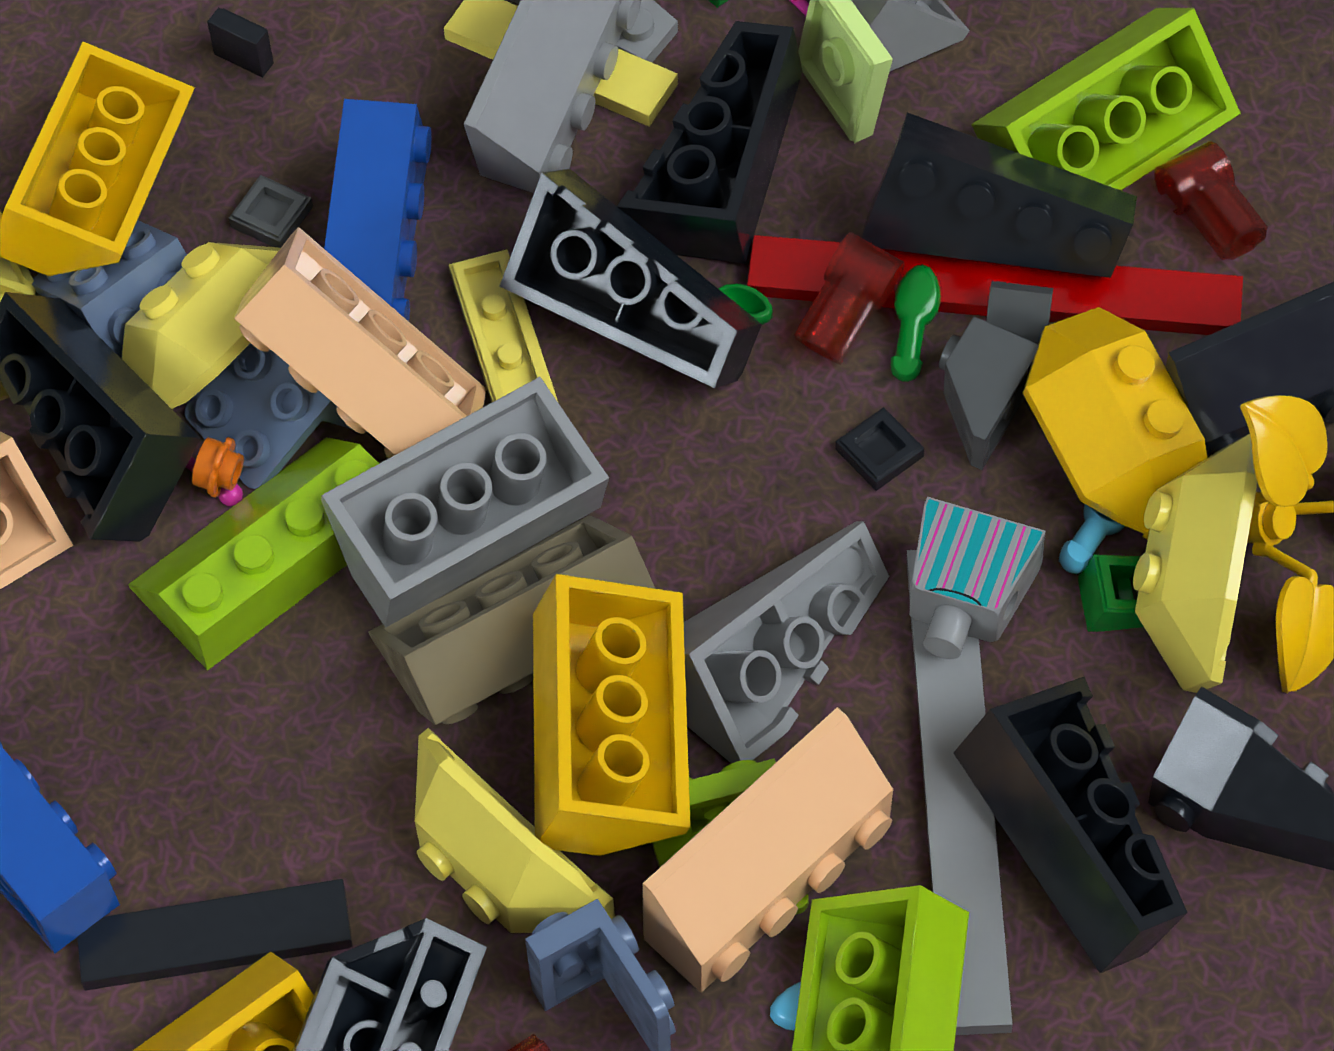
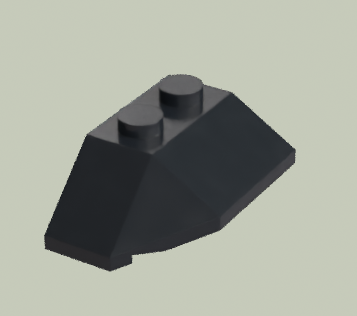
[292,918,487,1051]

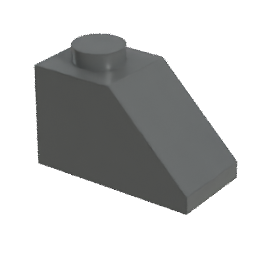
[939,316,1038,470]

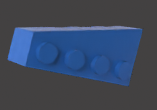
[0,742,120,954]

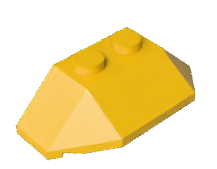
[1023,307,1207,540]

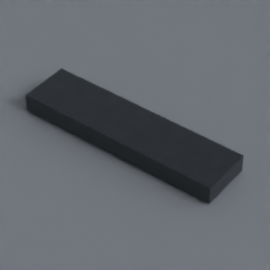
[77,879,353,991]

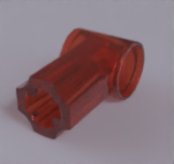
[1154,141,1268,260]
[794,232,905,365]

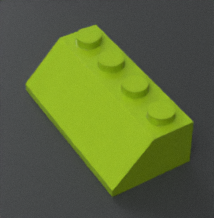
[971,8,1241,191]
[128,437,379,670]
[792,885,969,1051]

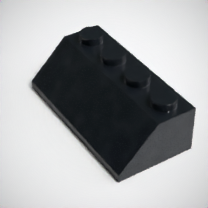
[1166,282,1334,458]

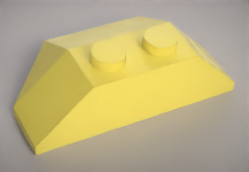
[122,242,281,410]
[1133,434,1257,693]
[415,728,615,933]

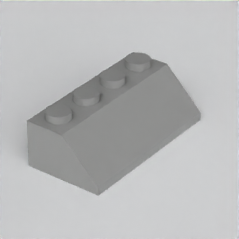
[464,0,641,193]
[321,377,609,628]

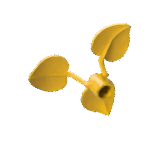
[1240,395,1334,694]

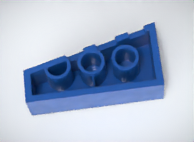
[324,99,432,321]

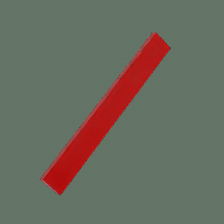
[747,235,1243,335]

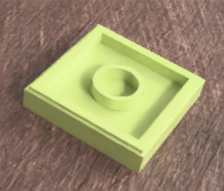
[798,0,893,143]

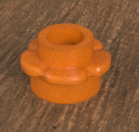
[192,437,244,497]

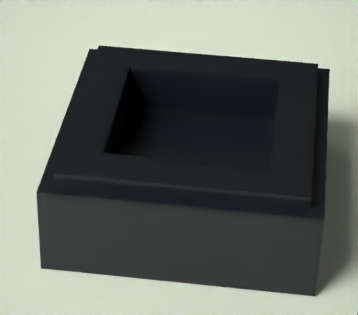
[207,7,274,78]
[835,407,924,491]

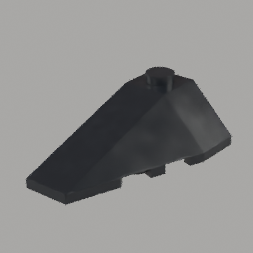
[1148,687,1334,871]

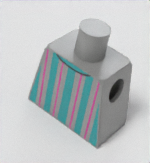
[909,497,1046,659]

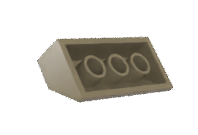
[368,515,655,725]

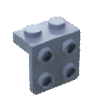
[32,220,187,359]
[185,343,351,489]
[525,899,676,1051]

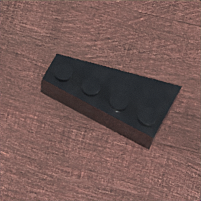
[617,21,803,264]
[859,112,1137,278]
[499,169,762,388]
[0,292,201,542]
[953,677,1188,973]

